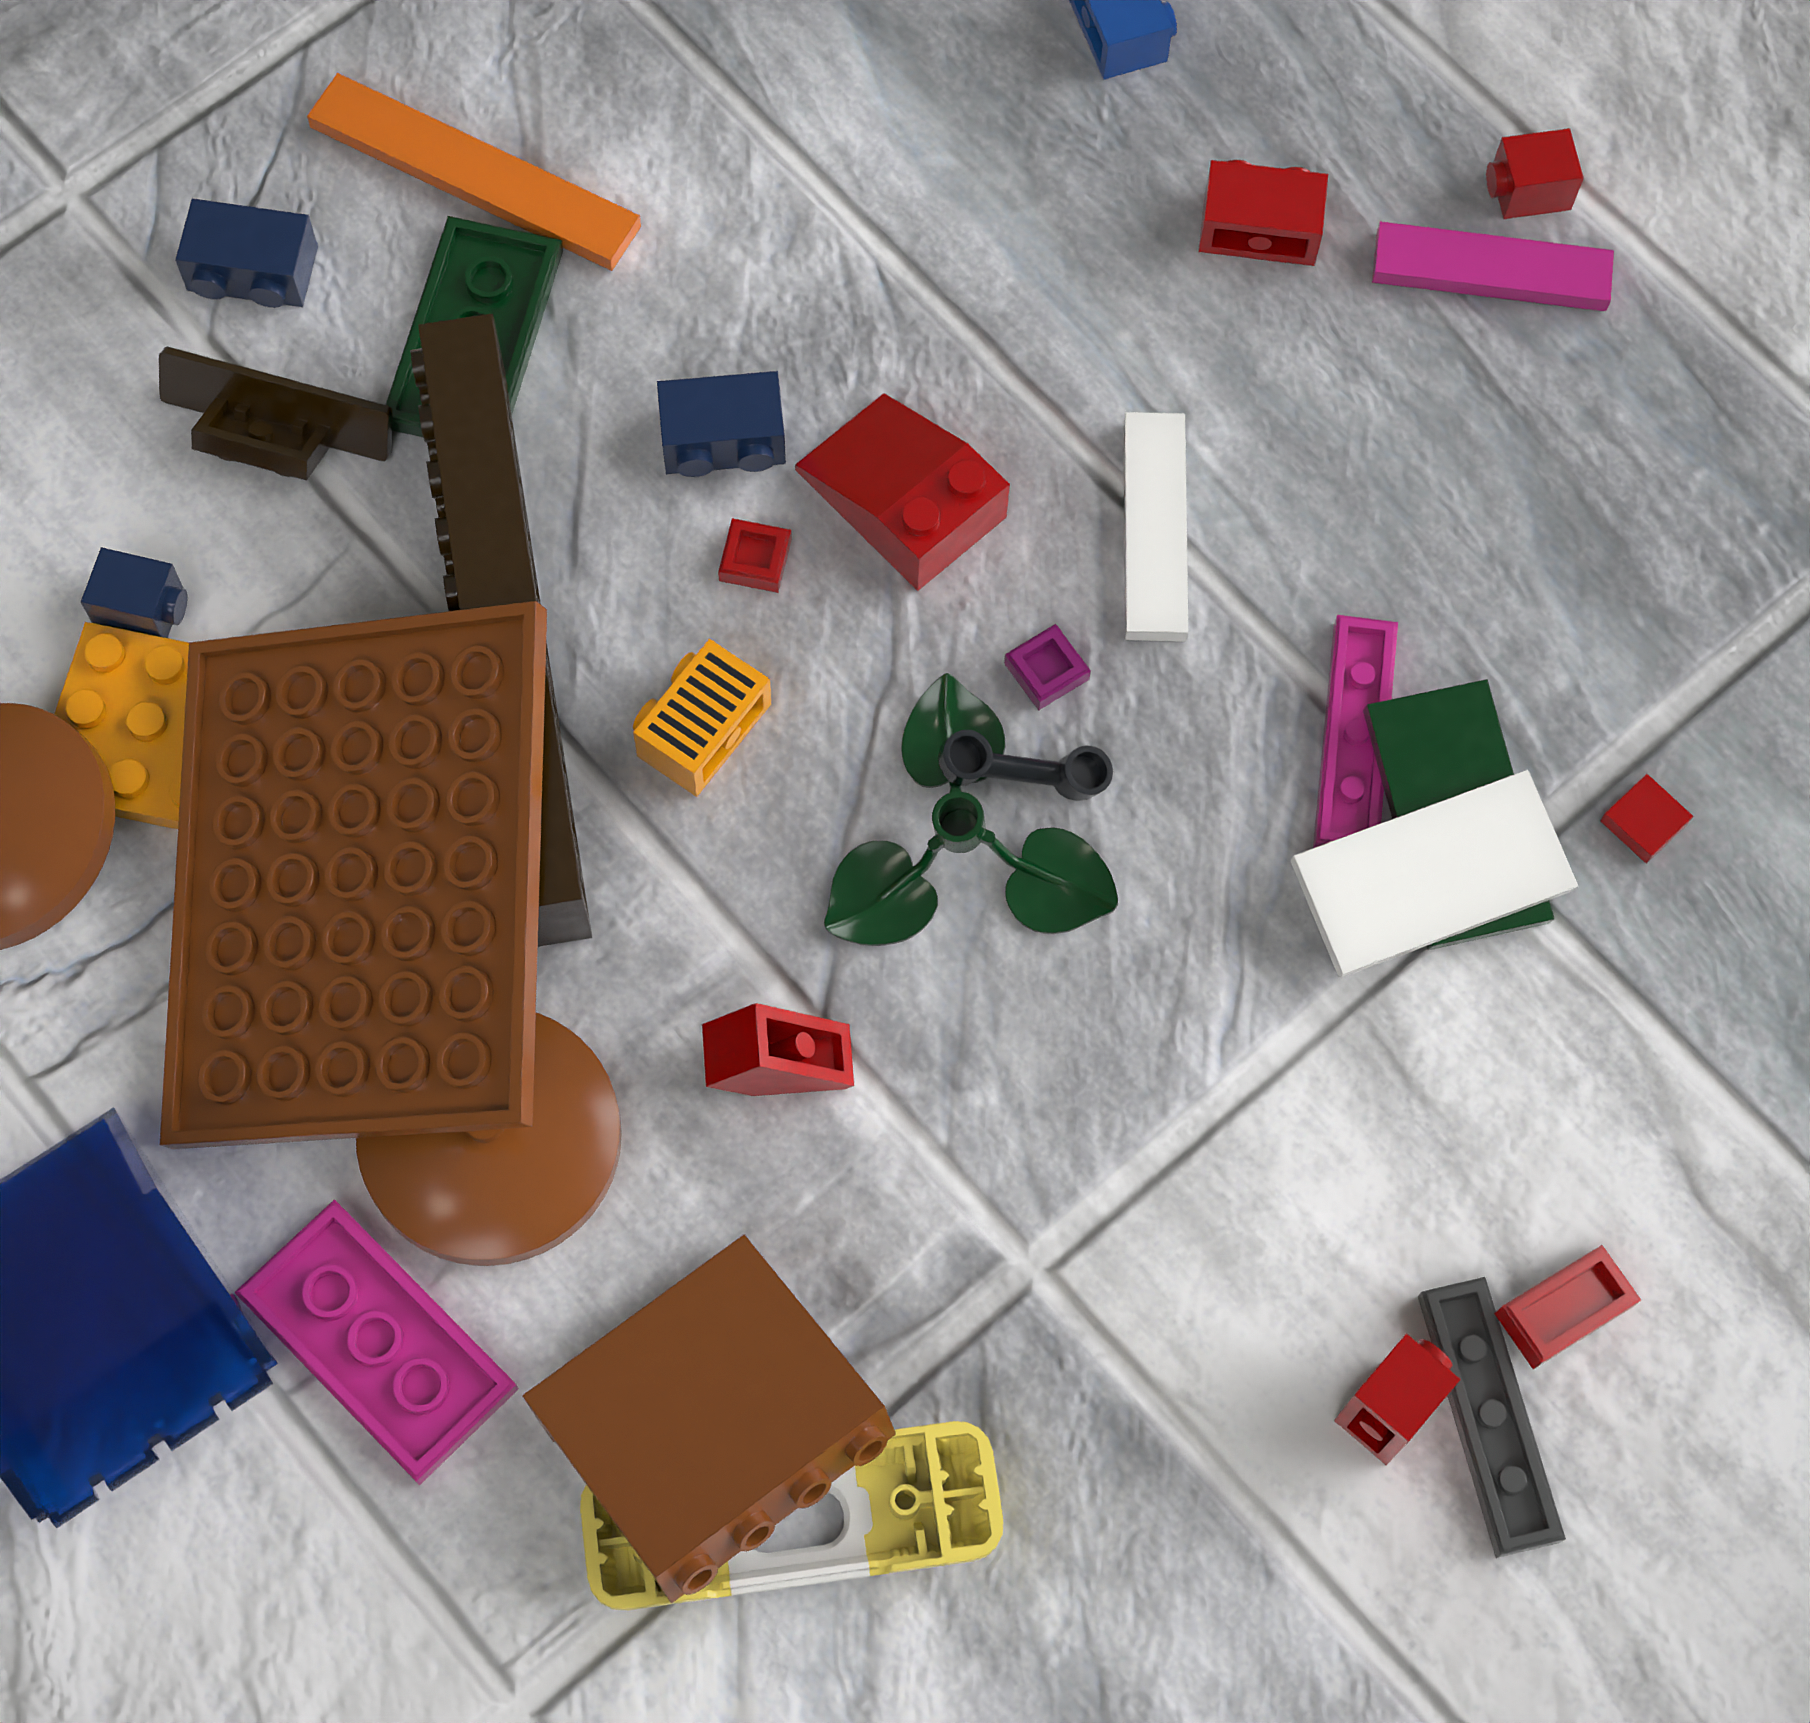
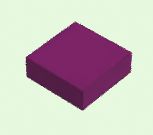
[1004,624,1091,711]

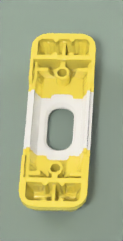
[580,1421,1003,1611]

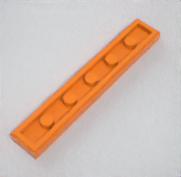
[307,73,641,271]

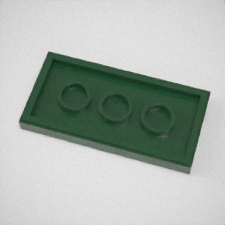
[385,216,563,437]
[1363,679,1554,950]

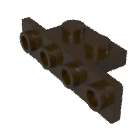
[158,346,393,481]

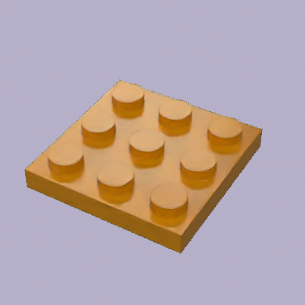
[54,622,189,829]

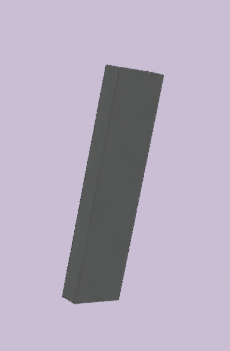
[1418,1277,1566,1558]

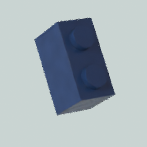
[175,198,318,308]
[657,371,786,477]

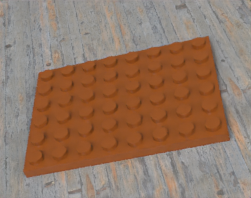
[160,601,547,1149]

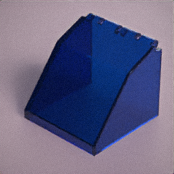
[0,1107,278,1528]

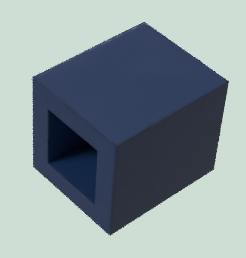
[81,547,188,638]

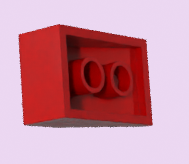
[795,393,1010,591]

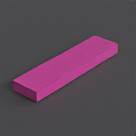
[1372,221,1614,312]
[1313,615,1398,848]

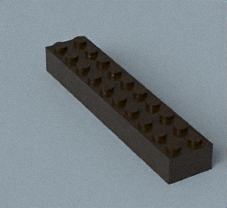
[410,314,592,947]

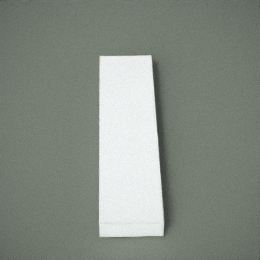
[1123,412,1188,642]

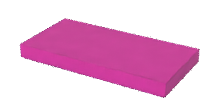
[234,1199,519,1486]

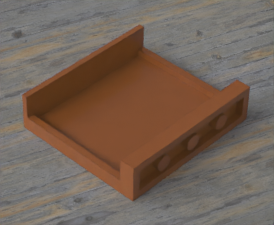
[522,1234,896,1604]

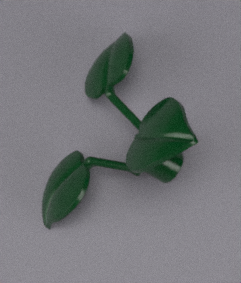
[824,673,1118,946]

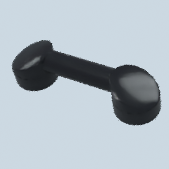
[938,730,1113,801]

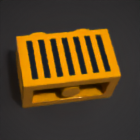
[633,638,772,797]

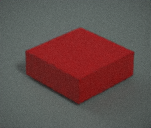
[718,518,792,593]
[1600,774,1694,864]

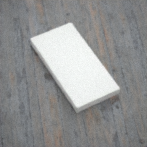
[1290,770,1579,978]

